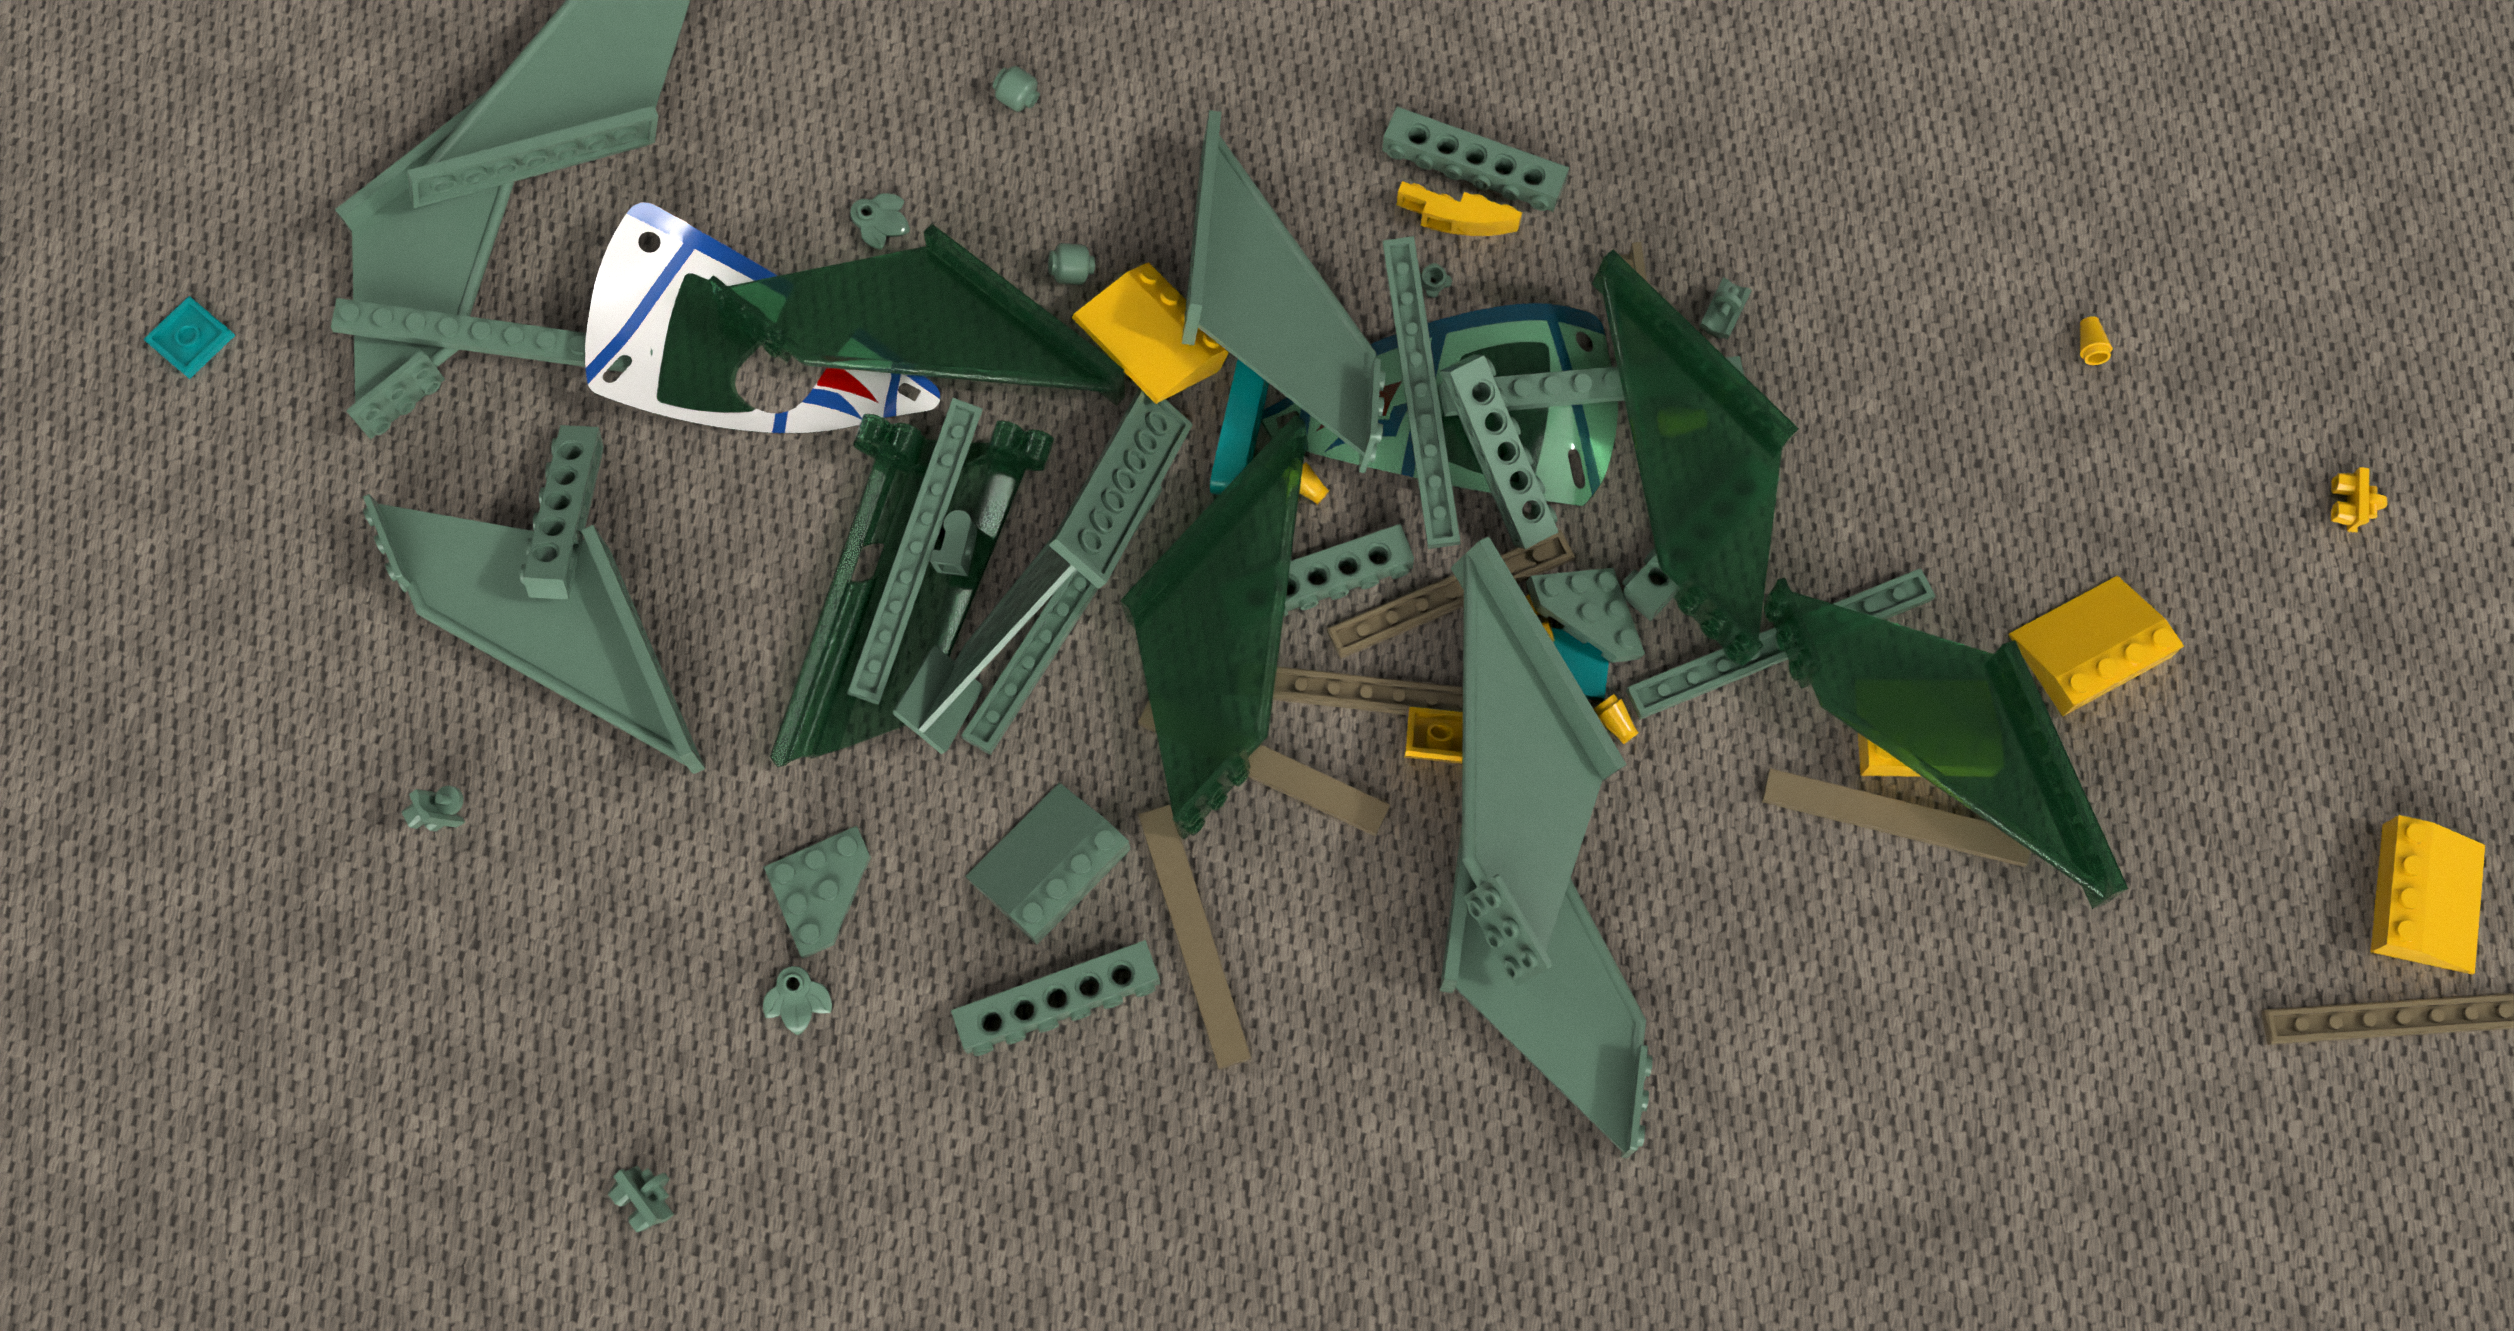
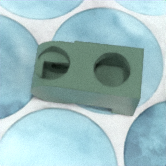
[930,510,977,576]

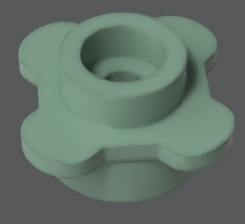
[1420,263,1452,298]

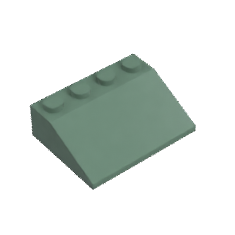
[965,782,1131,945]

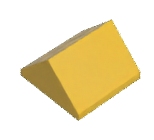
[1404,706,1463,764]

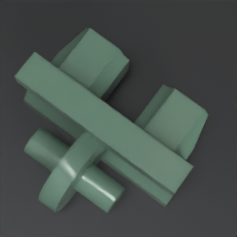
[1699,277,1752,340]
[402,786,465,832]
[608,1166,674,1232]

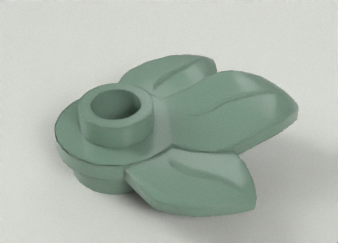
[850,193,910,250]
[763,966,832,1035]

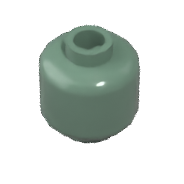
[993,66,1040,112]
[1048,243,1095,285]

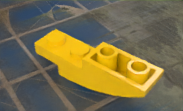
[1396,181,1522,236]

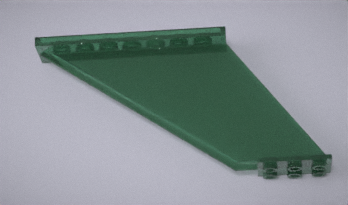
[709,224,1125,406]
[1592,249,1799,667]
[1120,415,1309,840]
[1764,577,2128,909]

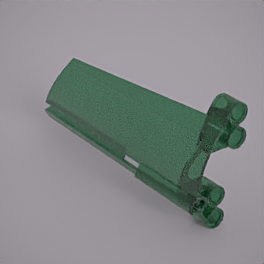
[770,414,1054,768]

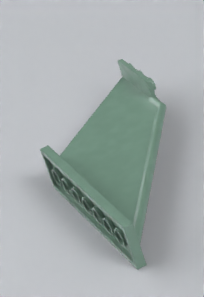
[407,0,691,208]
[335,92,514,439]
[1182,110,1386,473]
[893,388,1193,754]
[363,494,705,774]
[1451,536,1627,987]
[1440,827,1653,1158]

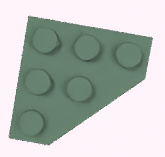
[1525,568,1645,663]
[764,826,871,959]

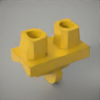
[2331,467,2388,532]

